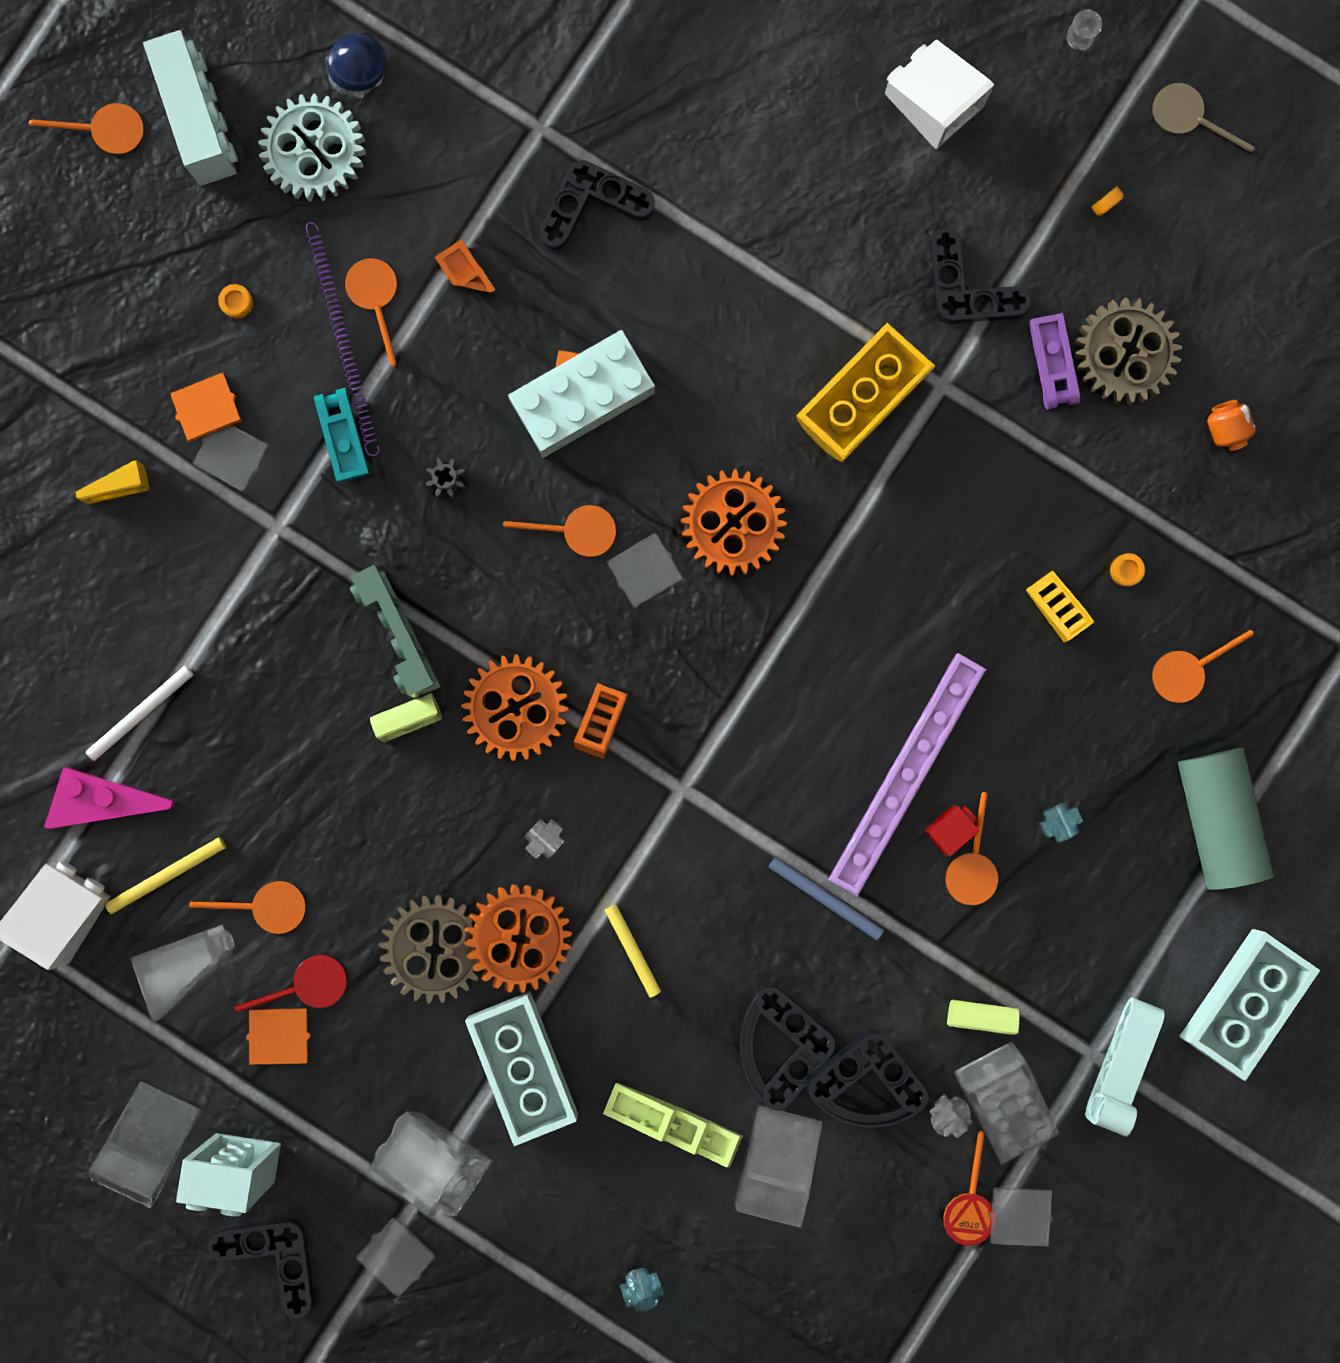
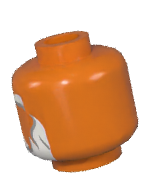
[1207,400,1256,451]

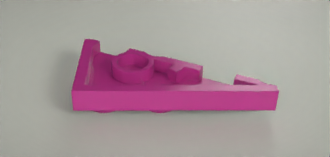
[44,767,176,829]

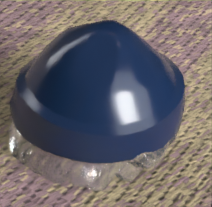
[325,34,386,98]

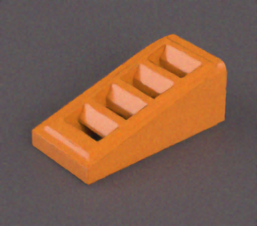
[574,683,628,759]

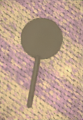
[1152,83,1255,152]

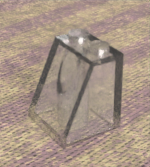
[130,925,234,1022]
[370,1111,492,1216]

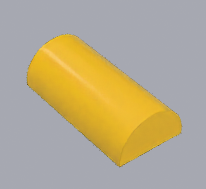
[796,323,935,462]

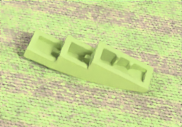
[603,1083,743,1168]

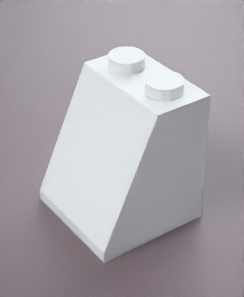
[885,39,994,150]
[0,861,111,970]

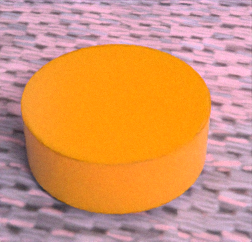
[1091,186,1124,216]
[219,284,253,319]
[1110,553,1145,587]

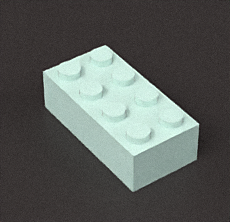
[143,30,238,186]
[508,330,655,458]
[1179,929,1320,1081]
[465,991,578,1146]
[176,1133,281,1216]

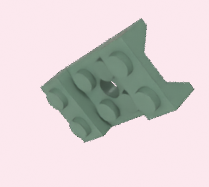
[350,565,441,698]

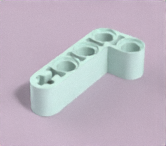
[1085,997,1164,1137]

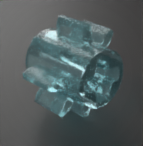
[1039,802,1084,842]
[620,1268,663,1312]

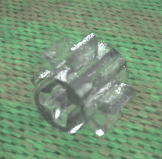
[524,819,564,859]
[930,1095,972,1138]

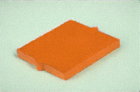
[170,373,242,442]
[246,1008,311,1065]

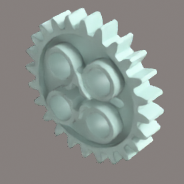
[258,94,366,202]

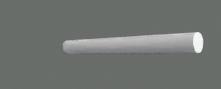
[86,665,194,761]

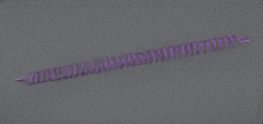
[306,222,380,456]

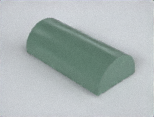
[1178,748,1274,890]

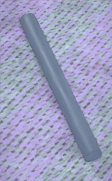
[768,857,884,941]

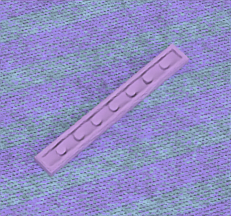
[828,653,986,896]

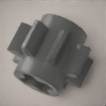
[425,458,466,499]

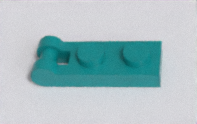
[314,387,370,483]

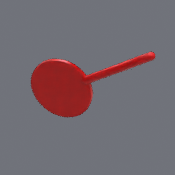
[235,955,347,1012]

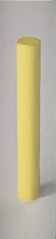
[605,904,661,997]

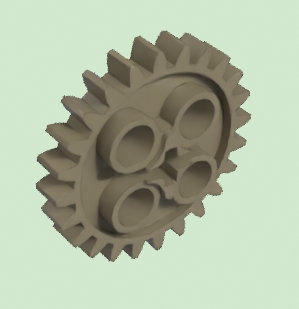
[1074,298,1182,405]
[379,895,478,1004]

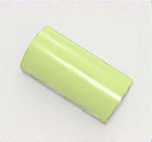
[370,693,443,743]
[947,1000,1019,1035]

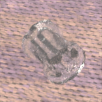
[1066,10,1102,50]

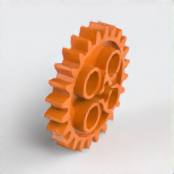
[681,469,787,576]
[461,654,569,761]
[464,884,572,993]

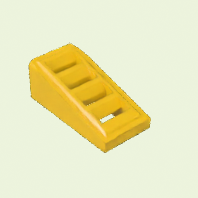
[75,460,150,504]
[1026,571,1094,642]

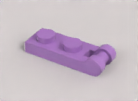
[1029,313,1080,410]

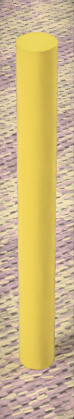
[105,837,226,914]

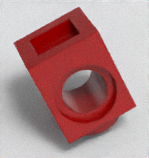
[924,805,979,857]

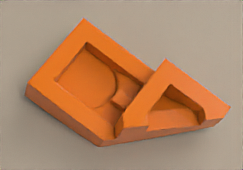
[434,239,495,293]

